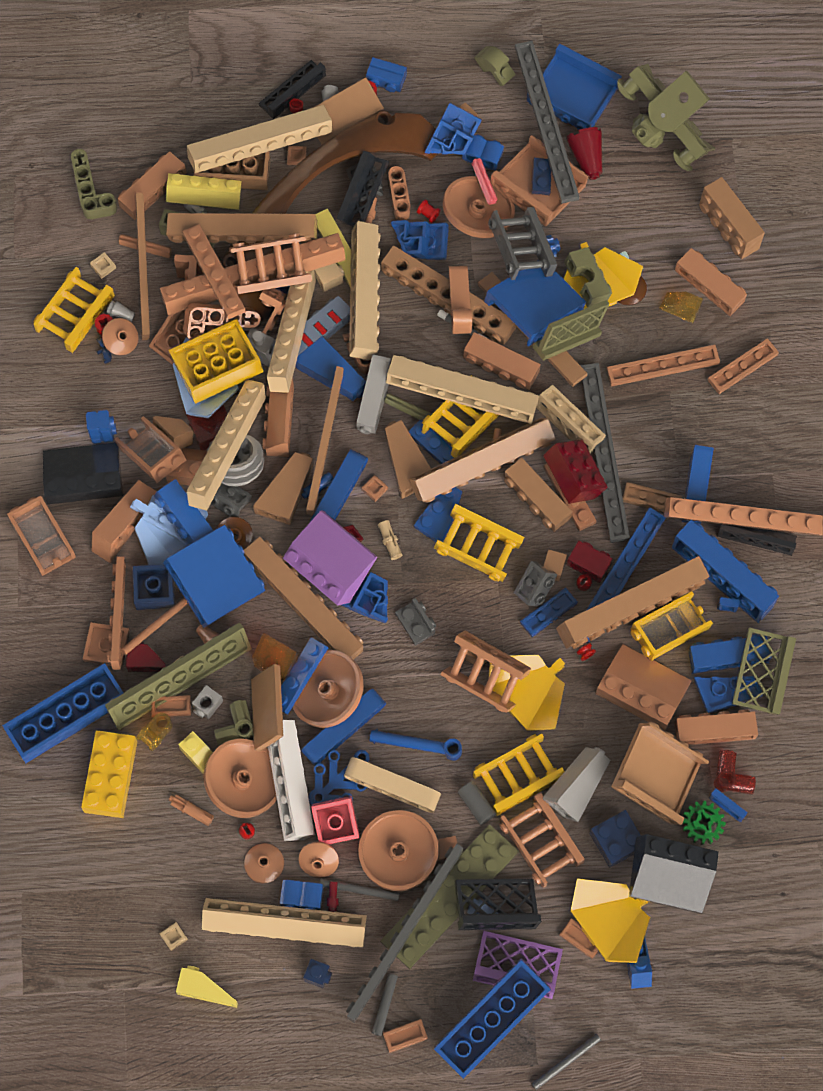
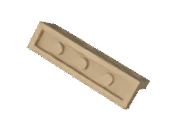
[536,385,606,454]

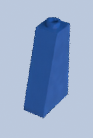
[295,337,366,401]
[682,445,714,525]

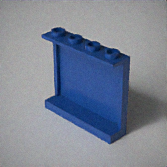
[527,44,622,130]
[484,260,586,347]
[163,525,265,628]

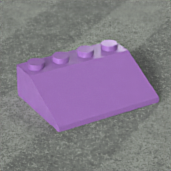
[283,510,377,605]

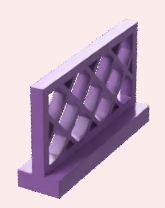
[473,931,563,999]

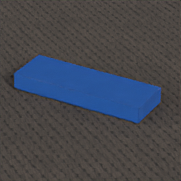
[520,588,578,637]

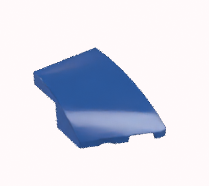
[425,102,482,155]
[391,220,449,260]
[341,572,388,623]

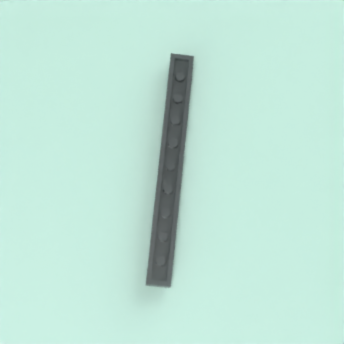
[515,41,579,204]
[580,363,630,543]
[346,844,463,1023]

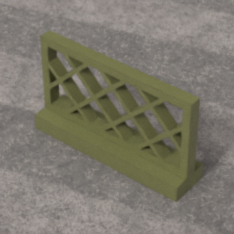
[533,300,610,361]
[732,628,796,715]

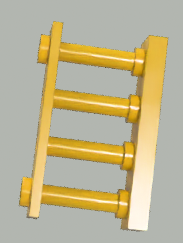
[34,267,115,353]
[422,375,499,458]
[434,504,525,582]
[473,734,565,816]

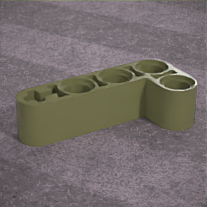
[71,149,117,219]

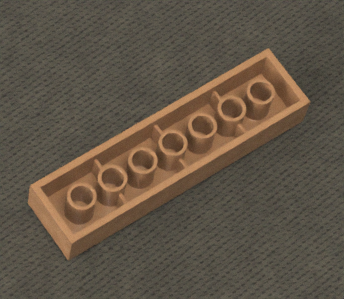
[556,556,710,649]

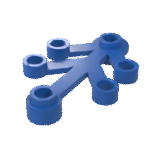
[308,750,370,806]

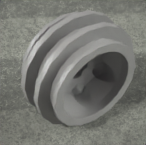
[207,435,264,487]

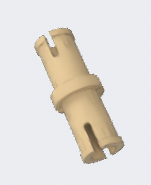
[378,520,403,560]

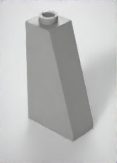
[357,354,391,434]
[543,747,611,822]

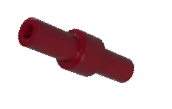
[327,882,339,912]

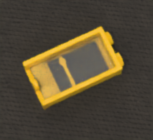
[631,591,713,661]

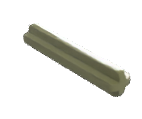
[384,393,432,421]

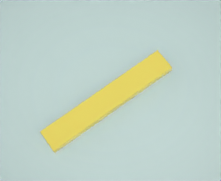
[315,209,351,288]

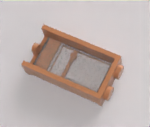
[114,416,186,483]
[7,495,76,576]

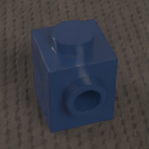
[303,959,332,988]

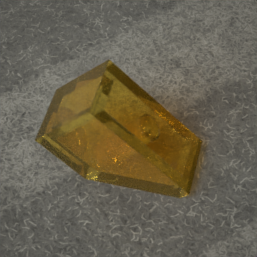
[660,291,703,323]

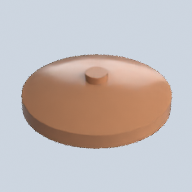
[443,176,515,238]
[293,650,363,728]
[204,739,277,818]
[358,810,439,891]

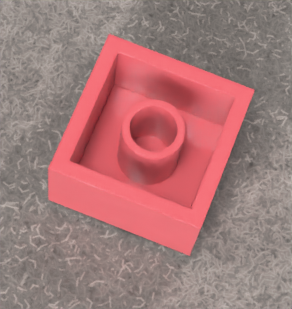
[311,796,360,844]

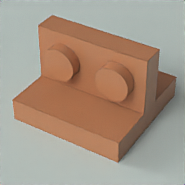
[174,255,204,280]

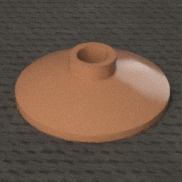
[102,318,138,356]
[299,842,339,878]
[244,843,284,883]

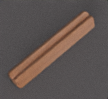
[118,234,172,258]

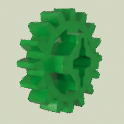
[682,801,726,845]

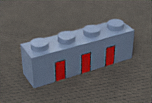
[298,296,350,355]

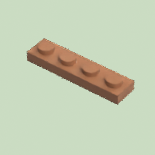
[708,338,779,394]
[543,464,596,531]

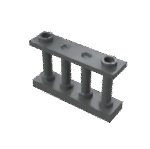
[488,207,557,280]

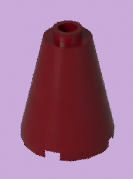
[566,127,602,180]

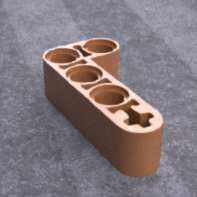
[449,266,472,334]
[183,303,261,340]

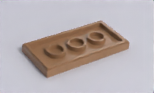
[313,78,384,145]
[251,664,284,751]

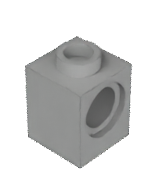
[192,685,223,720]

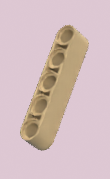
[344,757,441,813]

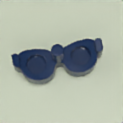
[96,337,112,364]

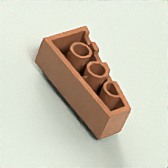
[91,480,157,563]

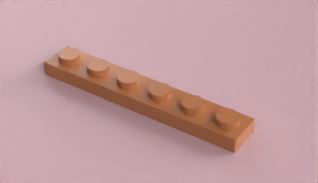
[182,224,246,319]
[606,345,720,387]
[108,557,126,670]

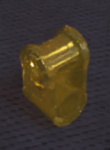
[136,713,173,751]

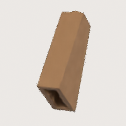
[385,420,431,499]
[253,452,314,525]

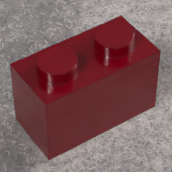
[566,541,613,583]

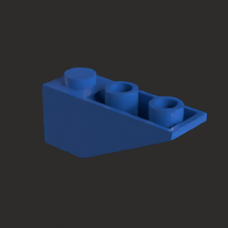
[627,937,652,989]

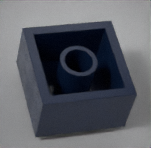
[133,564,175,610]
[589,810,641,868]

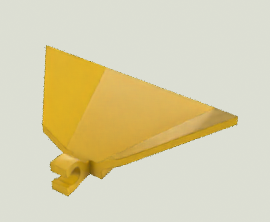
[564,242,643,309]
[489,655,565,731]
[571,879,650,963]

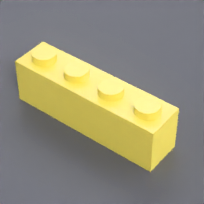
[166,173,242,210]

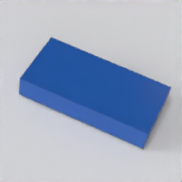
[709,788,748,822]

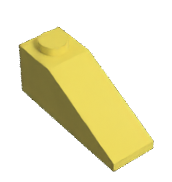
[178,731,213,774]
[176,966,238,1008]

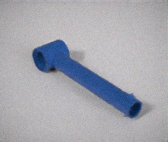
[370,729,462,761]

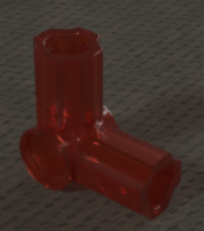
[714,750,756,795]

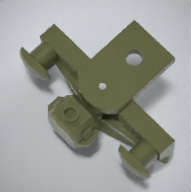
[617,64,715,171]

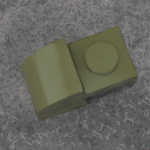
[474,46,516,86]

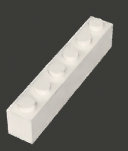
[268,720,315,841]

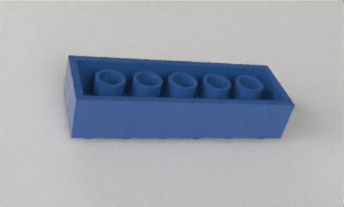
[672,520,779,623]
[2,663,123,764]
[434,958,551,1079]

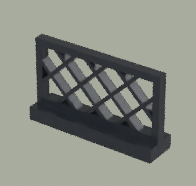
[455,879,541,930]

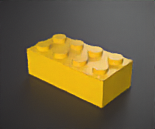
[81,731,137,818]

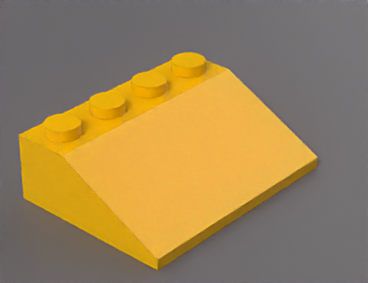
[168,319,263,404]

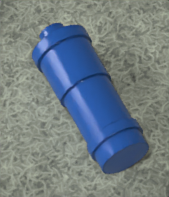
[301,472,334,499]

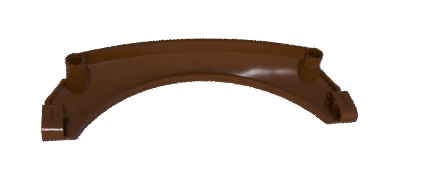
[220,111,439,323]

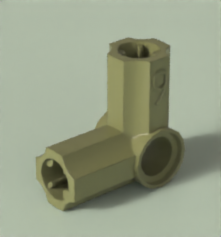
[214,700,254,747]

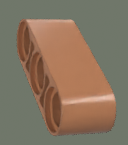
[388,166,410,221]

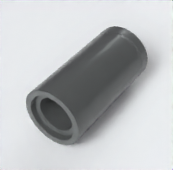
[457,781,497,825]

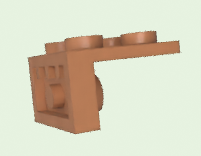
[259,288,286,334]

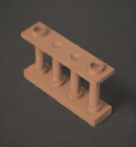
[229,233,312,294]
[441,631,531,713]
[499,792,585,888]

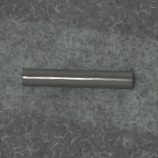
[372,974,398,1036]

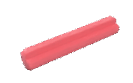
[472,158,498,205]

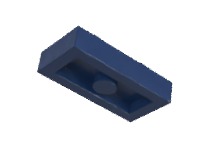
[531,157,552,195]

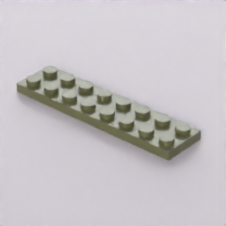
[105,623,252,731]
[380,824,519,970]

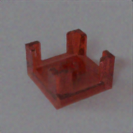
[185,405,228,450]

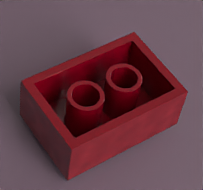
[543,439,608,504]

